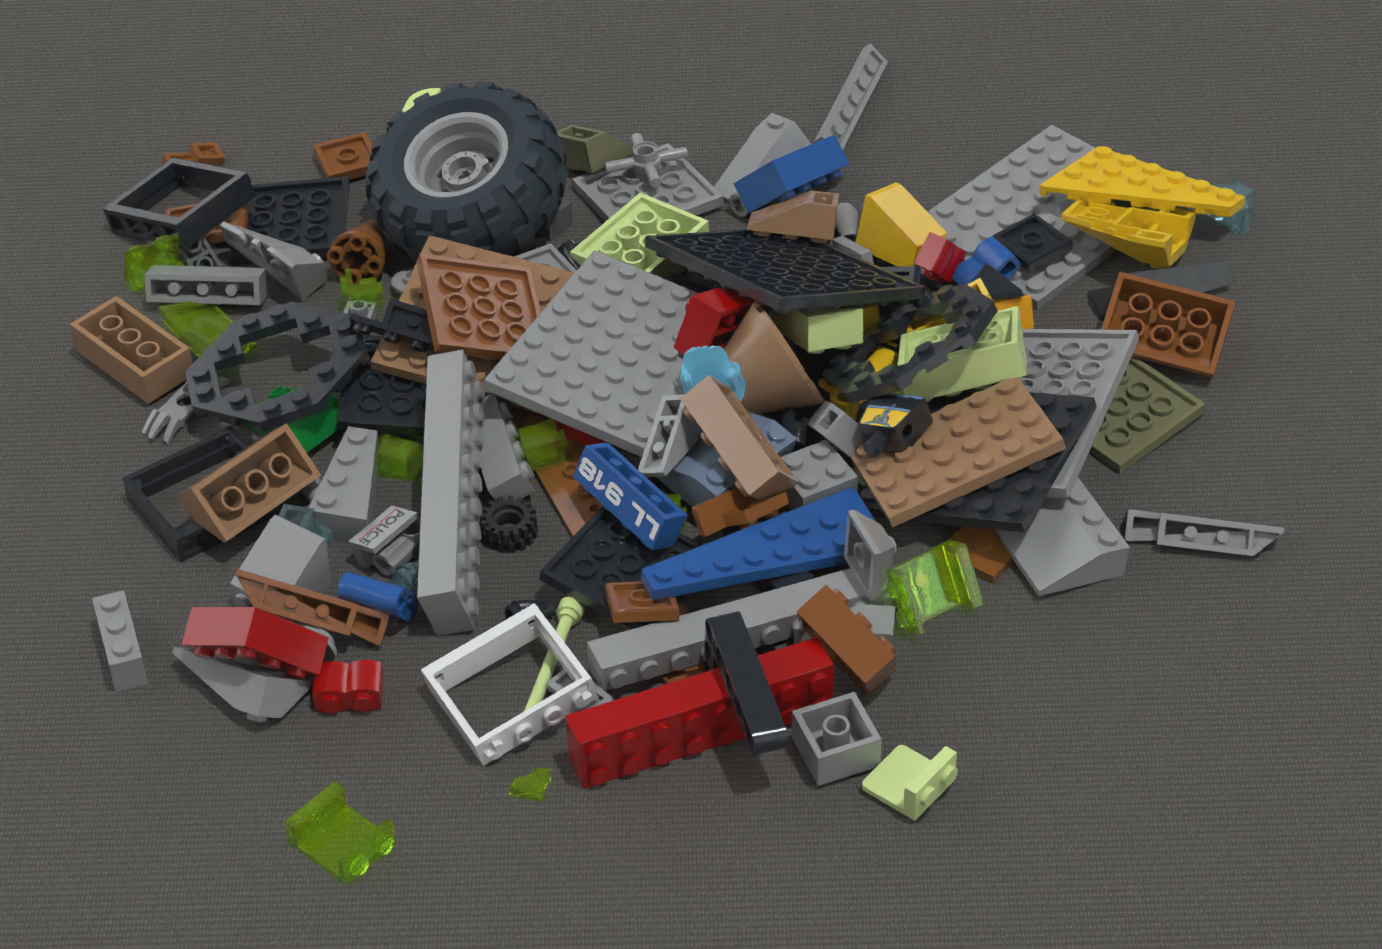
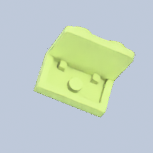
[862,745,958,821]

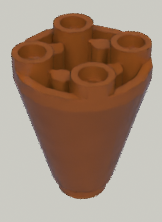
[327,220,387,287]

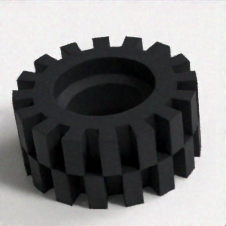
[480,496,538,553]

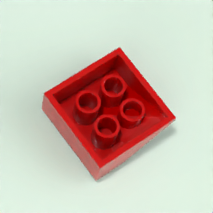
[182,607,329,680]

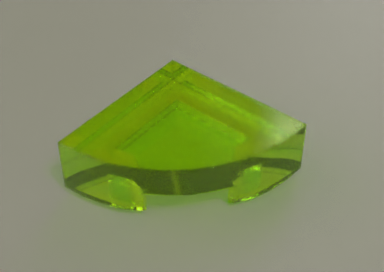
[509,768,552,802]

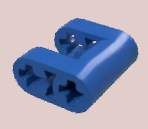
[337,572,419,622]

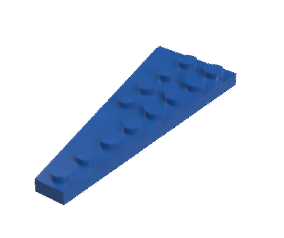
[641,487,876,600]

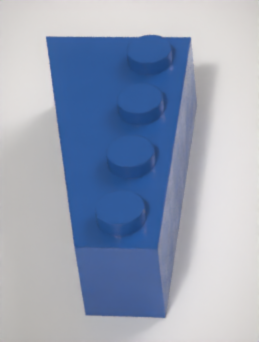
[733,134,850,213]

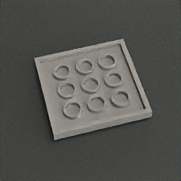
[572,143,724,222]

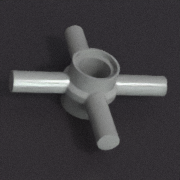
[604,133,688,188]

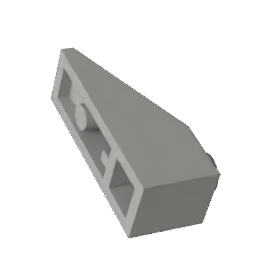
[638,394,701,477]

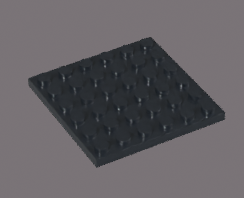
[859,388,1097,533]

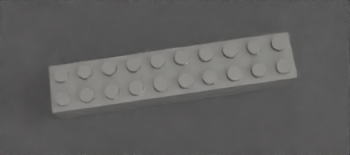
[417,349,485,636]

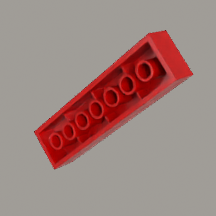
[565,637,834,789]

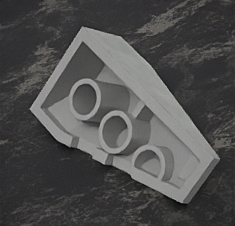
[714,113,811,204]
[220,222,327,301]
[173,647,312,722]

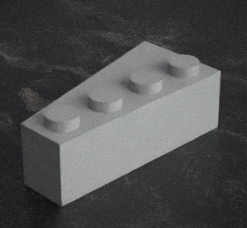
[307,426,381,543]

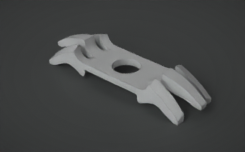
[142,370,230,445]

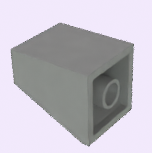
[230,515,332,622]

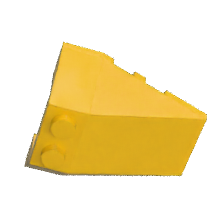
[1061,200,1197,269]

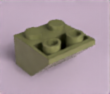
[557,125,633,174]

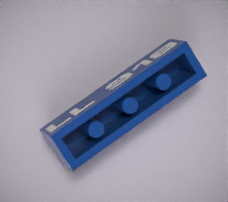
[573,443,687,550]

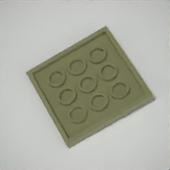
[1089,357,1206,474]

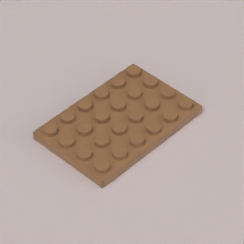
[850,377,1066,528]

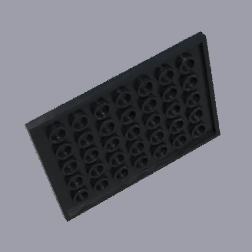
[645,229,926,314]

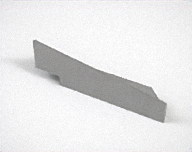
[1124,509,1285,556]

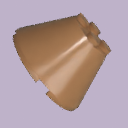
[724,302,824,415]

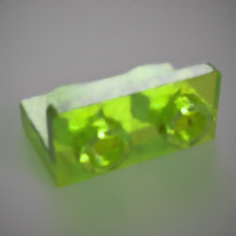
[340,268,384,302]

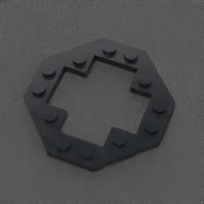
[822,283,998,403]
[185,302,370,432]

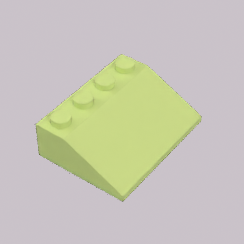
[570,192,709,278]
[898,306,1027,402]

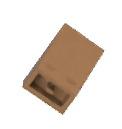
[747,190,839,243]

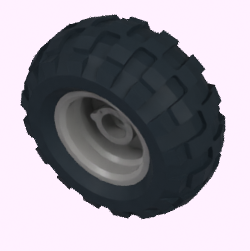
[366,81,568,262]

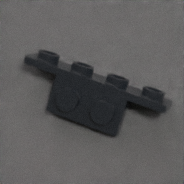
[347,298,441,354]

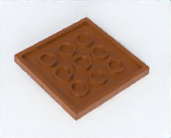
[416,253,541,360]

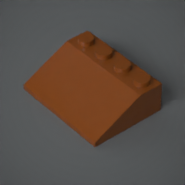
[1101,272,1236,377]

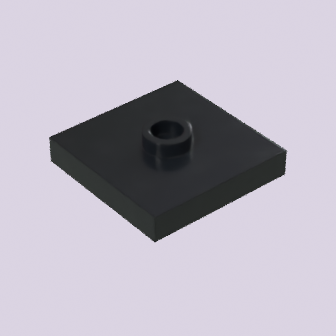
[992,213,1073,273]

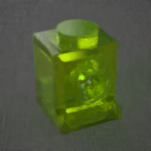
[376,434,424,482]

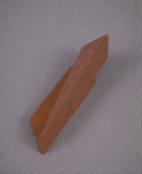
[235,569,390,646]

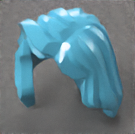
[679,345,746,402]

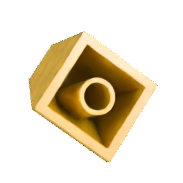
[855,182,947,268]

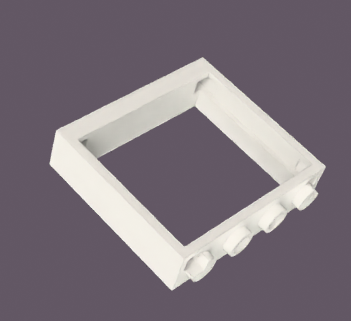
[421,603,598,766]

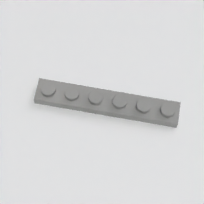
[814,44,888,150]

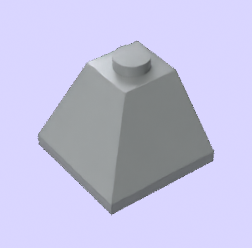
[844,510,897,601]

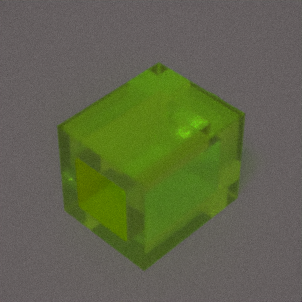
[518,419,568,471]

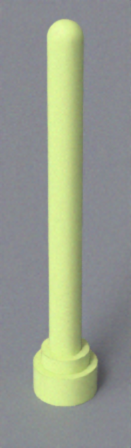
[524,597,585,711]

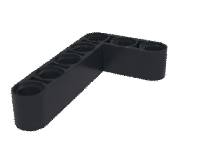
[704,611,788,756]

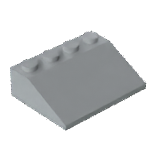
[994,477,1130,596]

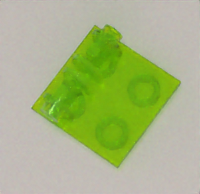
[124,233,184,291]

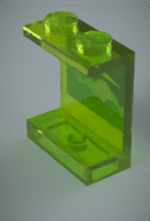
[885,540,984,635]
[284,781,396,885]

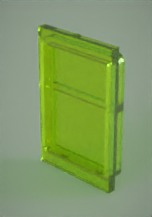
[158,301,257,357]

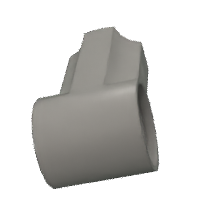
[372,517,421,577]

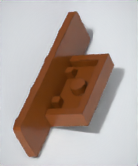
[692,487,789,537]

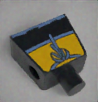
[859,393,933,457]

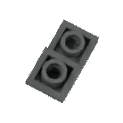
[178,236,223,267]

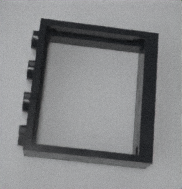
[103,158,256,249]
[122,426,290,563]

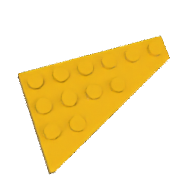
[1039,146,1245,217]

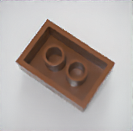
[796,585,896,696]

